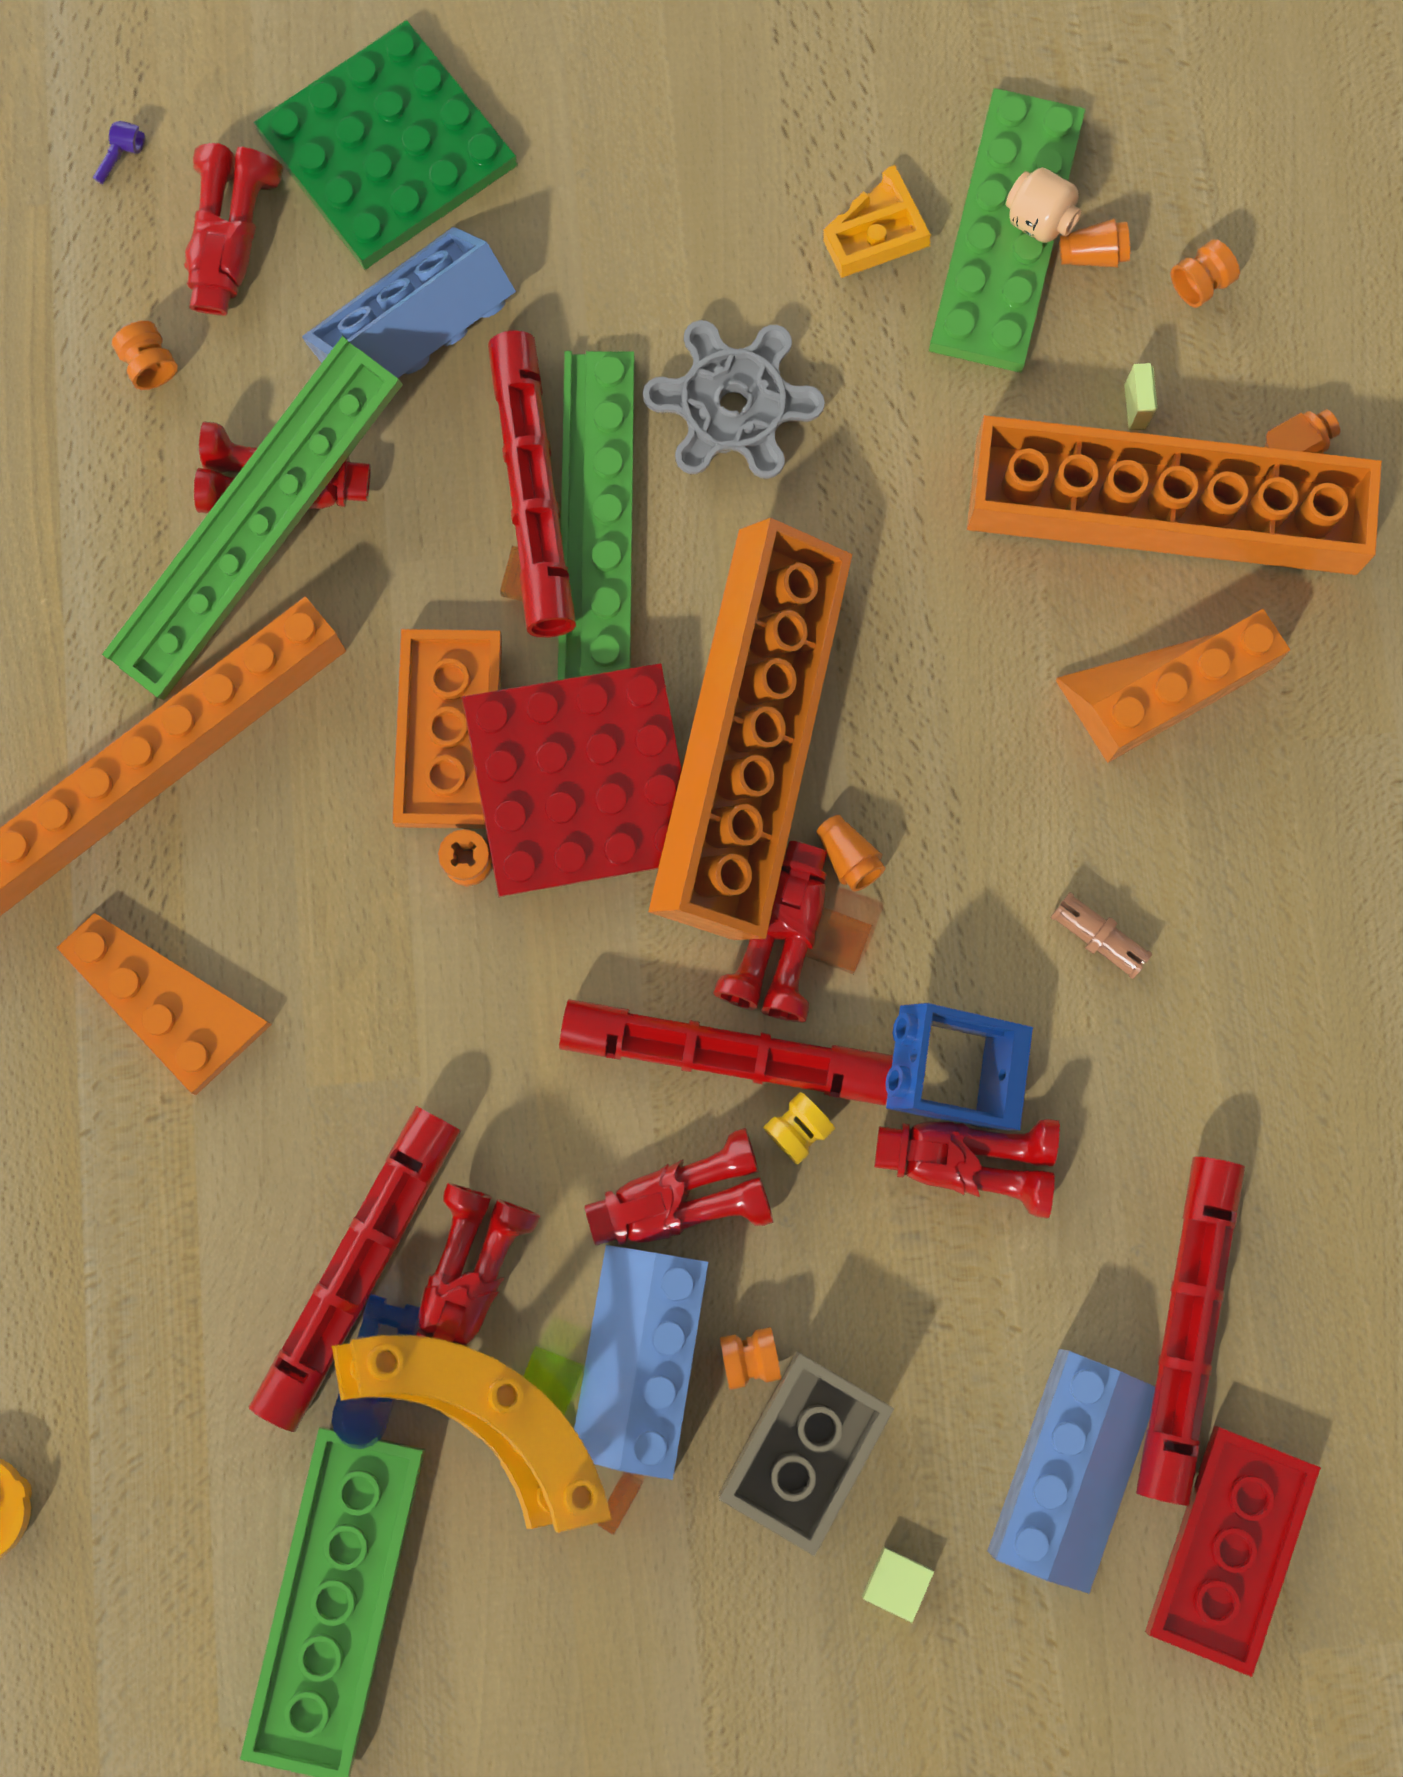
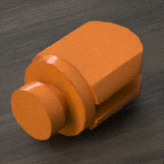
[1265,409,1341,454]

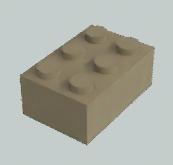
[719,1352,894,1556]

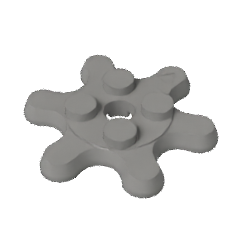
[643,320,825,479]

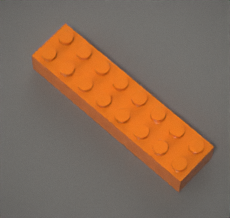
[967,415,1382,575]
[648,518,853,940]

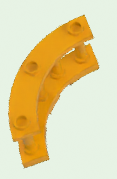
[332,1335,612,1533]

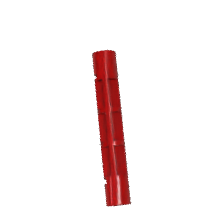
[488,330,576,638]
[559,999,893,1106]
[249,1106,461,1432]
[1136,1156,1245,1506]

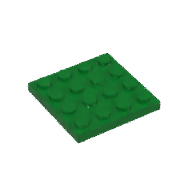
[253,20,518,270]

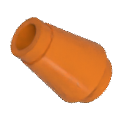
[1059,218,1130,268]
[816,815,885,892]

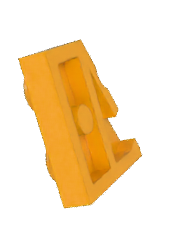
[823,165,931,278]

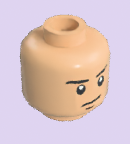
[1006,168,1082,243]

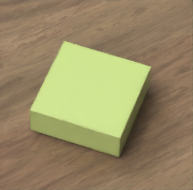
[1124,363,1157,430]
[862,1546,934,1623]

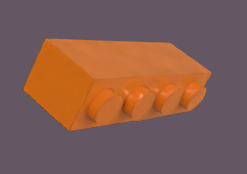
[1055,609,1290,763]

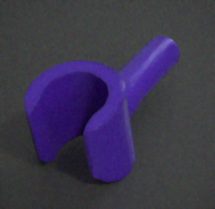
[92,121,145,185]

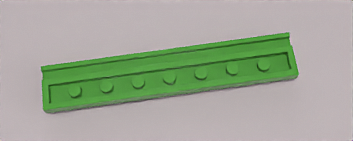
[102,336,403,700]
[558,351,635,680]

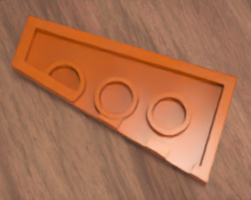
[56,913,272,1095]

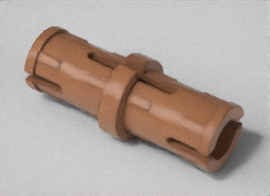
[1050,892,1152,979]

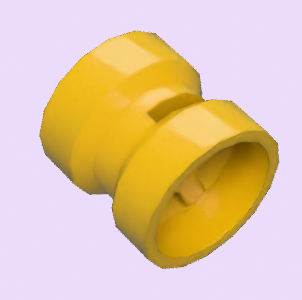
[763,1092,835,1165]

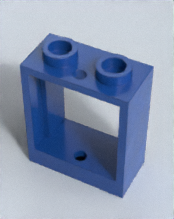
[886,1003,1033,1130]

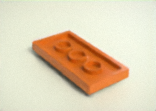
[393,629,502,829]

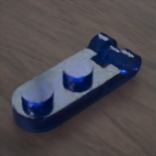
[332,1294,420,1449]

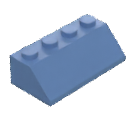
[302,227,516,378]
[574,1245,708,1480]
[987,1349,1155,1594]

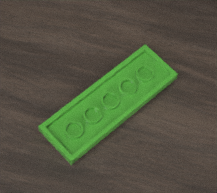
[928,88,1085,373]
[240,1426,425,1777]

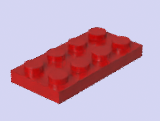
[1145,1426,1321,1678]

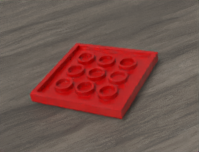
[462,663,682,898]

